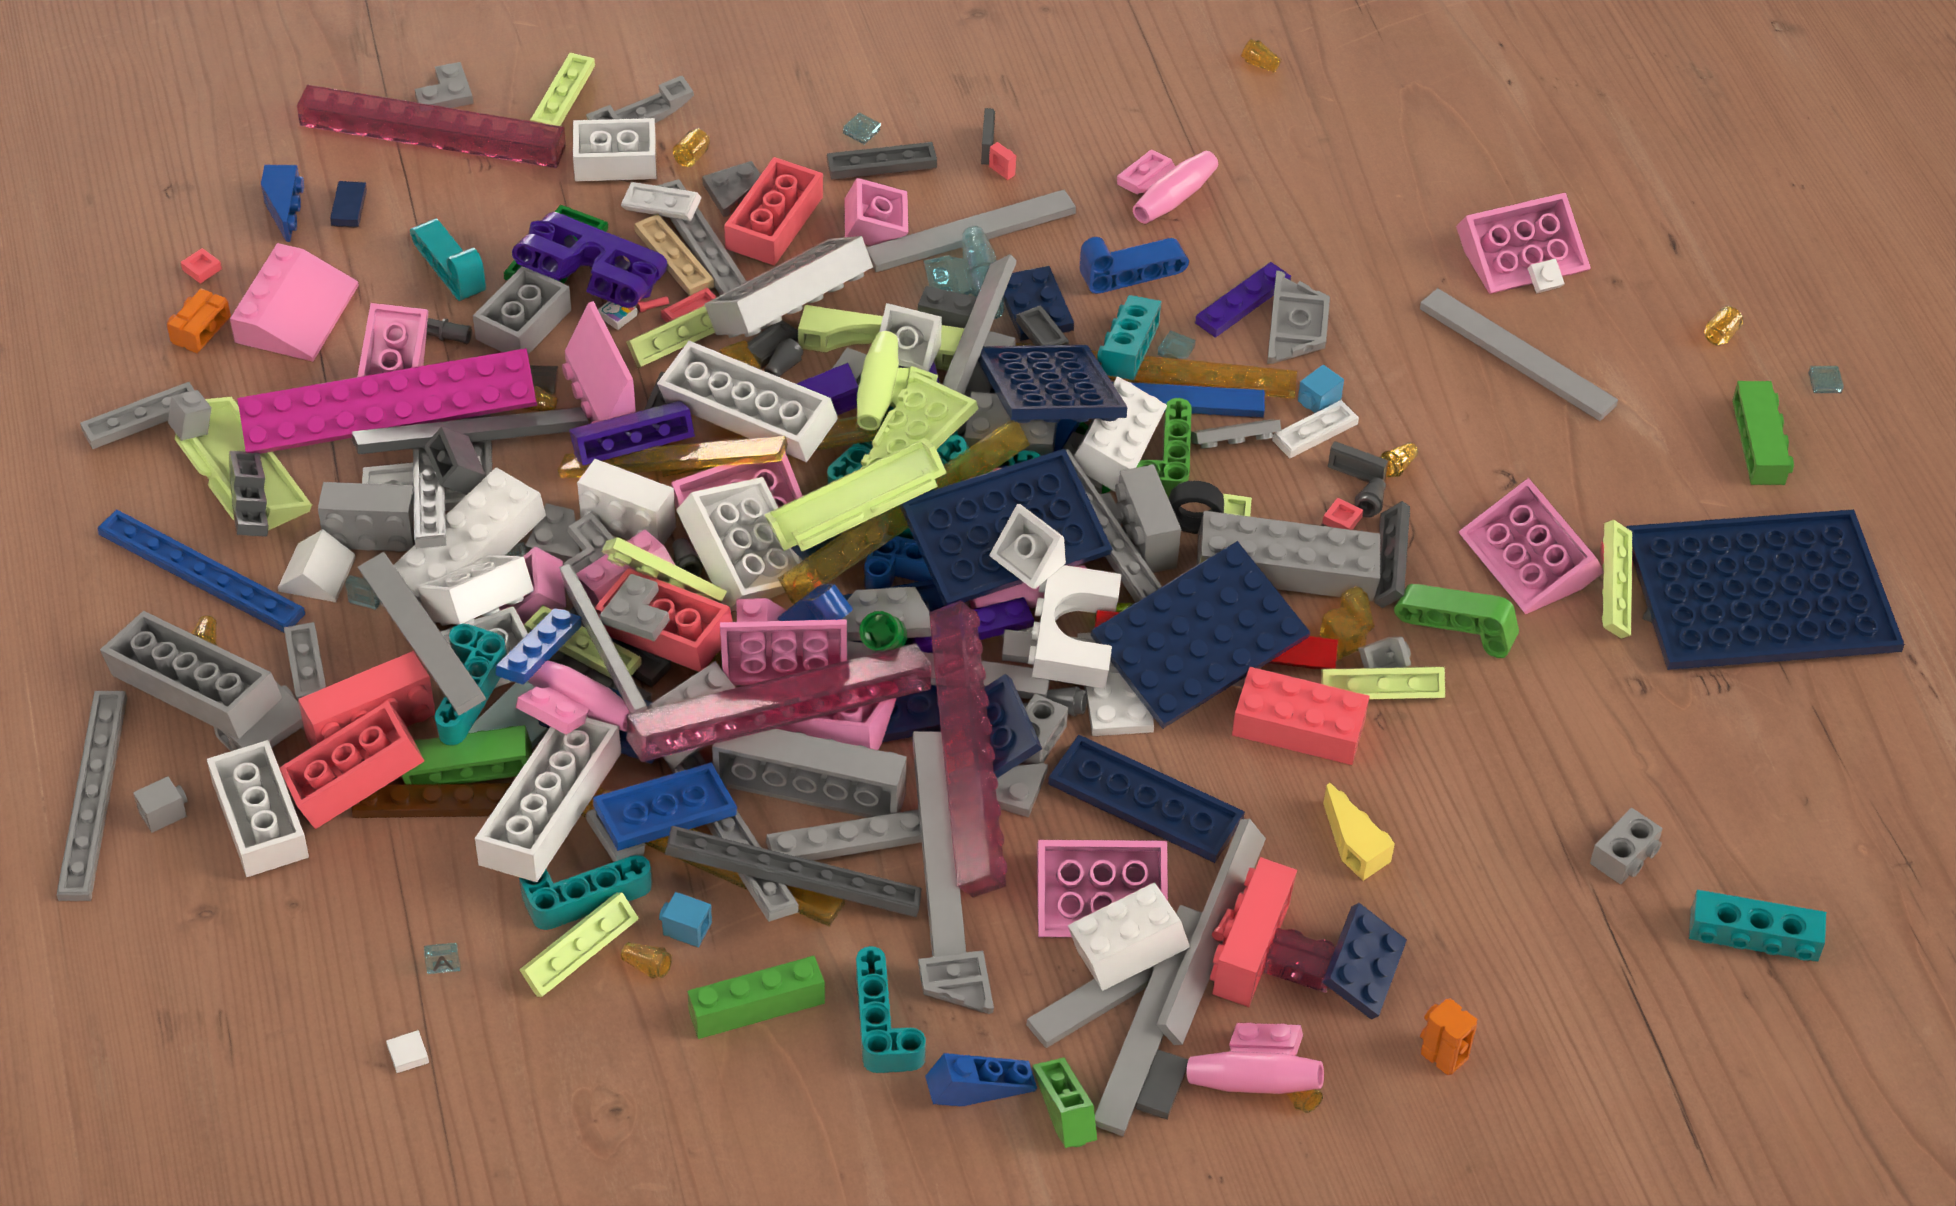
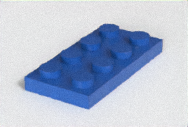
[593,762,737,851]

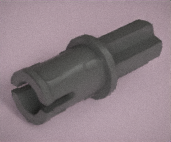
[426,318,472,344]

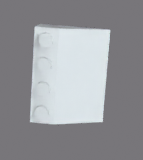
[676,477,811,612]

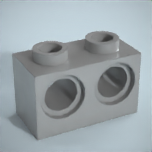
[1022,693,1068,765]
[1590,807,1663,884]

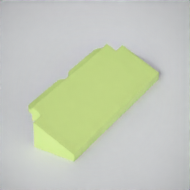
[175,397,312,530]
[764,438,947,551]

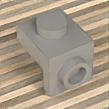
[1358,637,1411,668]

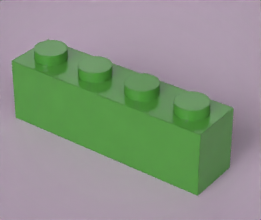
[1732,381,1794,485]
[402,725,532,784]
[687,956,825,1039]

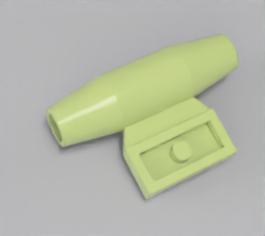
[857,331,938,431]

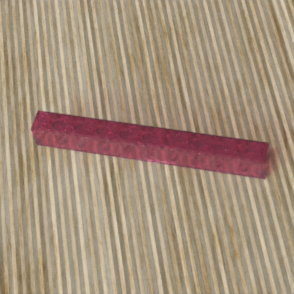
[297,85,566,168]
[929,601,1007,898]
[627,644,932,762]

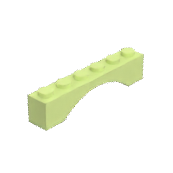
[798,305,965,371]

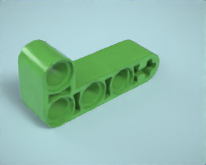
[1136,398,1192,499]
[1394,584,1519,658]

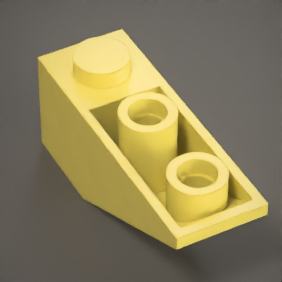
[1323,783,1395,881]

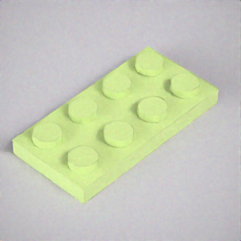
[601,537,727,602]

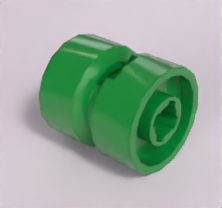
[859,611,907,655]

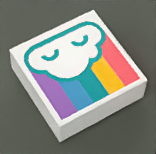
[598,301,637,330]

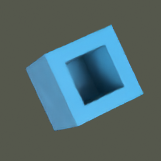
[1298,365,1344,413]
[659,892,712,947]

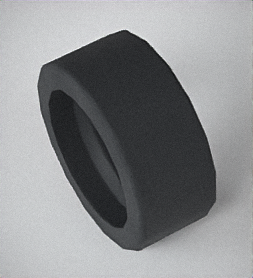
[1169,481,1224,534]

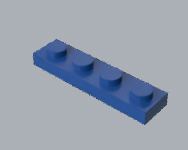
[496,608,582,685]

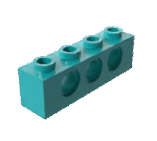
[1097,295,1162,380]
[1689,890,1827,962]

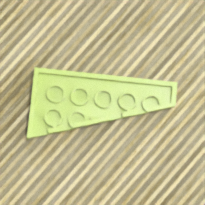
[861,371,979,468]

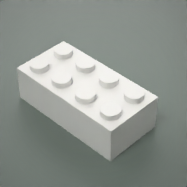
[1073,376,1167,491]
[207,740,309,877]

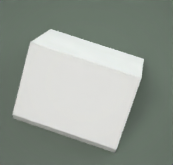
[880,303,942,372]
[989,504,1066,589]
[278,529,356,602]

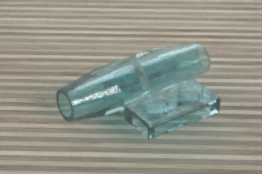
[923,226,1004,319]

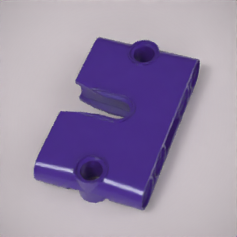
[512,212,668,308]

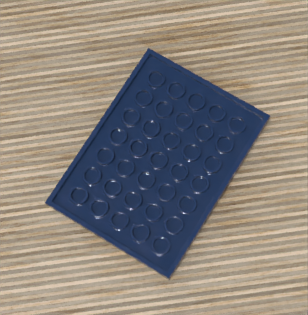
[1626,509,1905,670]

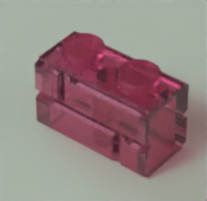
[1264,928,1336,993]

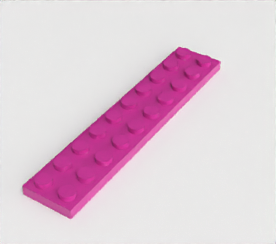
[237,348,537,454]

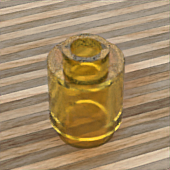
[672,129,710,167]
[1705,306,1744,345]

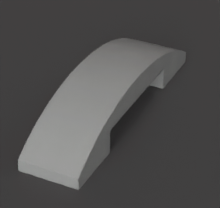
[586,76,694,123]

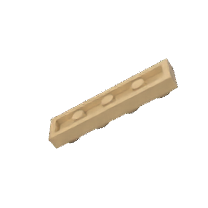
[634,214,714,296]

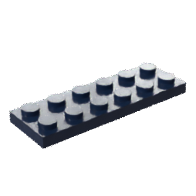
[1048,735,1245,863]

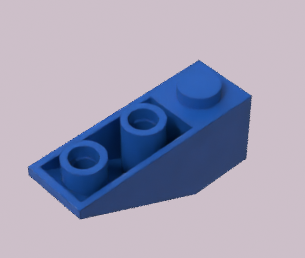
[261,165,304,242]
[925,1053,1037,1107]

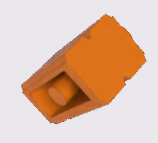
[167,288,231,354]
[1420,998,1478,1075]

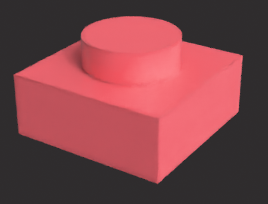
[989,142,1016,180]
[181,248,222,283]
[1322,498,1363,530]

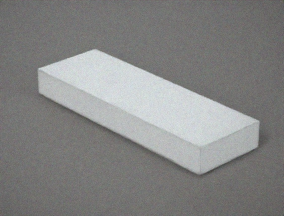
[621,182,702,221]
[1272,400,1359,458]

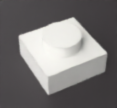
[1527,258,1565,294]

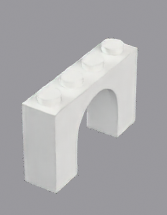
[1028,565,1121,689]

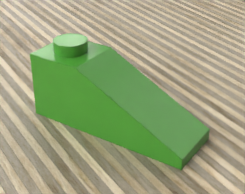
[1033,1057,1097,1148]

